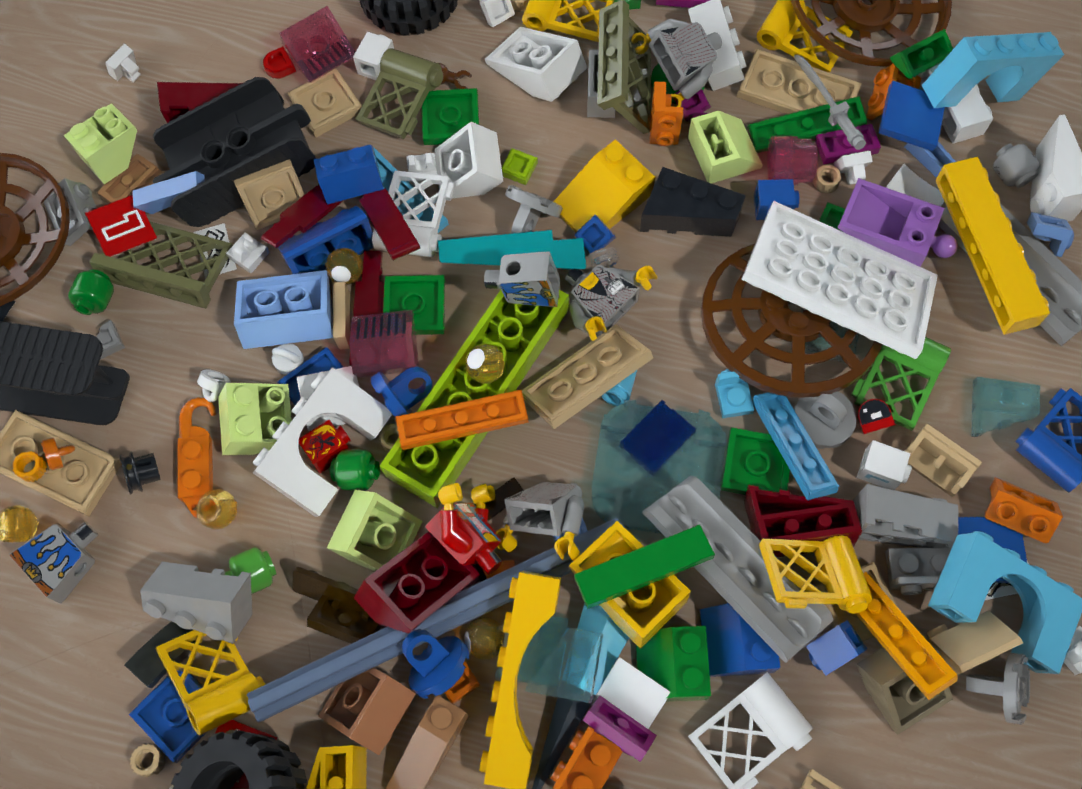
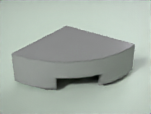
[97,320,125,360]

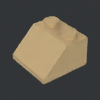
[927,611,1023,675]

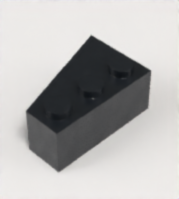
[640,167,746,237]

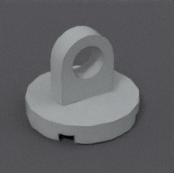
[505,185,563,234]
[794,391,856,449]
[966,653,1030,725]

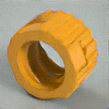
[13,451,47,482]

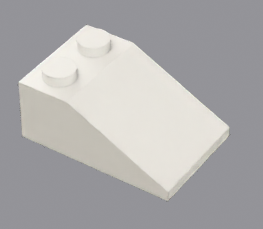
[485,27,587,102]
[1030,114,1082,221]

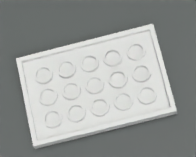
[741,201,938,359]

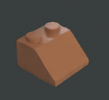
[318,668,416,755]

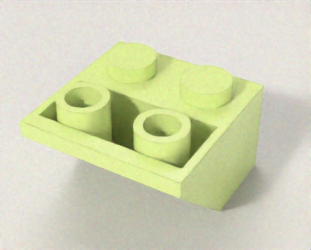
[64,103,137,185]
[688,111,763,183]
[218,383,292,455]

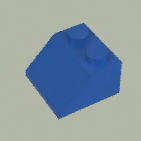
[314,144,384,205]
[699,603,780,677]

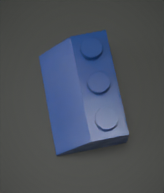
[278,205,374,274]

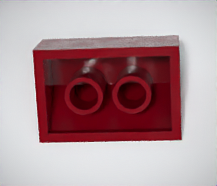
[354,531,480,634]

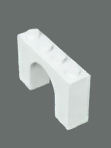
[252,368,392,517]

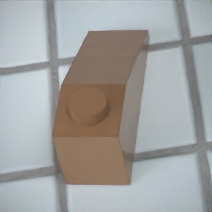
[386,695,469,789]

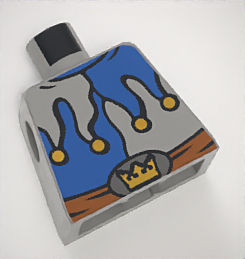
[484,252,560,307]
[9,522,98,603]

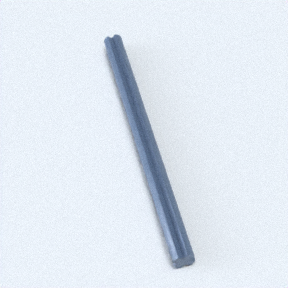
[247,517,624,722]

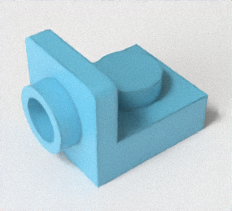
[715,369,754,419]

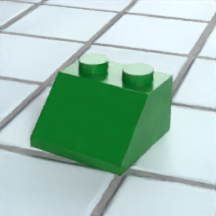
[636,626,711,702]

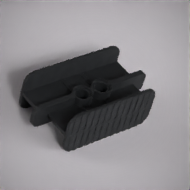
[153,77,316,227]
[0,321,130,425]

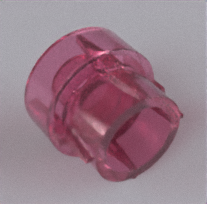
[767,136,818,185]

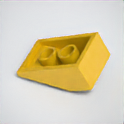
[553,139,655,232]
[569,521,691,649]

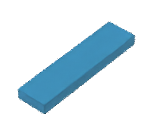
[752,392,839,500]

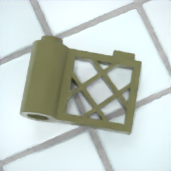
[355,48,443,139]

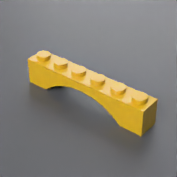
[479,571,562,789]

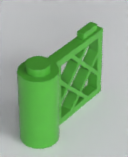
[851,337,951,431]

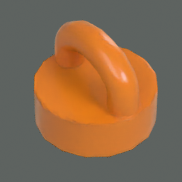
[41,437,75,471]

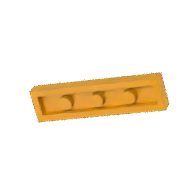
[855,572,958,700]

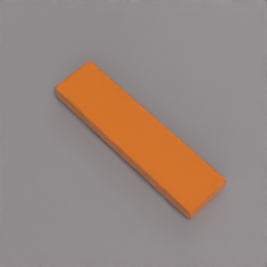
[395,390,529,450]

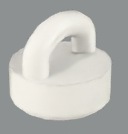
[272,344,304,375]
[197,369,231,402]

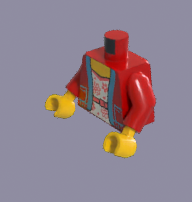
[425,483,503,575]

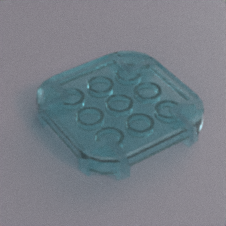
[591,400,727,534]

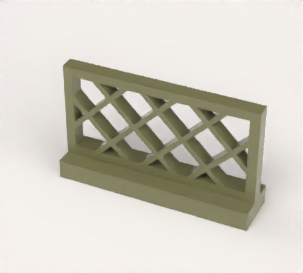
[597,0,651,134]
[89,221,233,309]

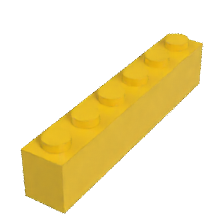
[935,156,1050,335]

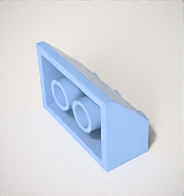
[234,270,333,349]

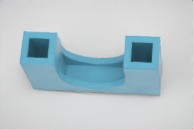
[922,32,1064,108]
[928,531,1082,674]

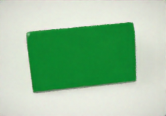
[889,29,954,79]

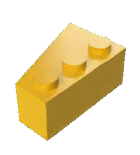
[306,745,367,789]

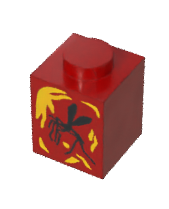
[299,420,351,474]

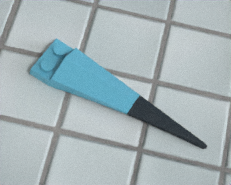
[532,603,629,789]

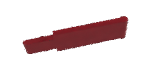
[261,184,344,248]
[359,188,420,261]
[349,251,385,366]

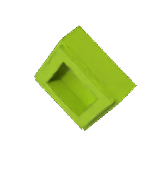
[502,148,538,185]

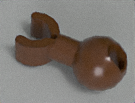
[438,63,472,89]

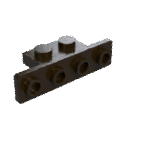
[293,567,387,644]

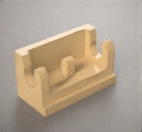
[905,424,982,497]

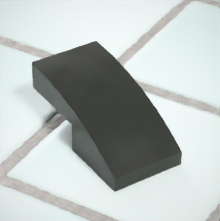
[124,621,196,688]

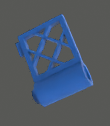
[1015,388,1082,493]

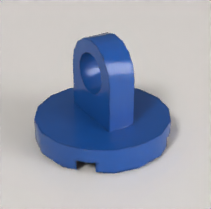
[370,367,432,417]
[402,629,470,699]

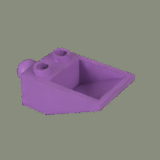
[838,178,958,267]

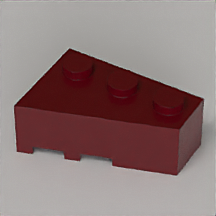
[157,82,243,123]
[744,485,862,557]

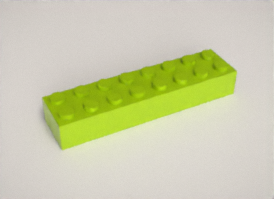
[380,290,569,509]

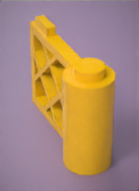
[522,0,614,42]
[756,0,853,73]
[759,535,872,614]
[156,630,265,736]

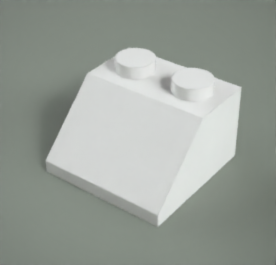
[435,122,503,199]

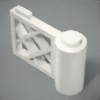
[372,170,455,257]
[688,672,813,789]

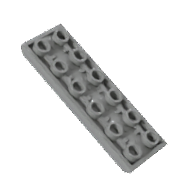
[938,204,1082,346]
[643,476,833,663]

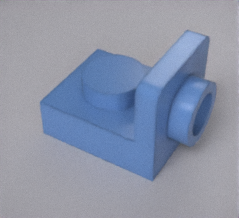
[1027,212,1074,257]

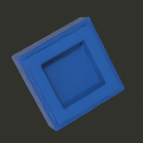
[574,215,616,257]

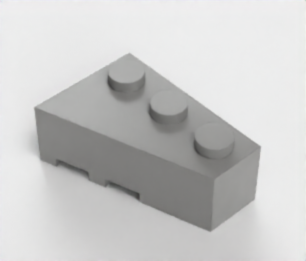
[852,484,958,548]
[140,562,252,644]

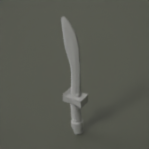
[794,54,866,150]

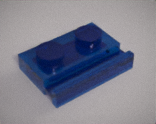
[619,400,696,476]

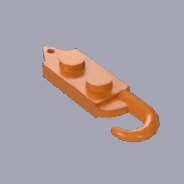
[178,397,216,518]

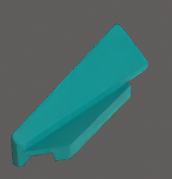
[438,230,586,270]

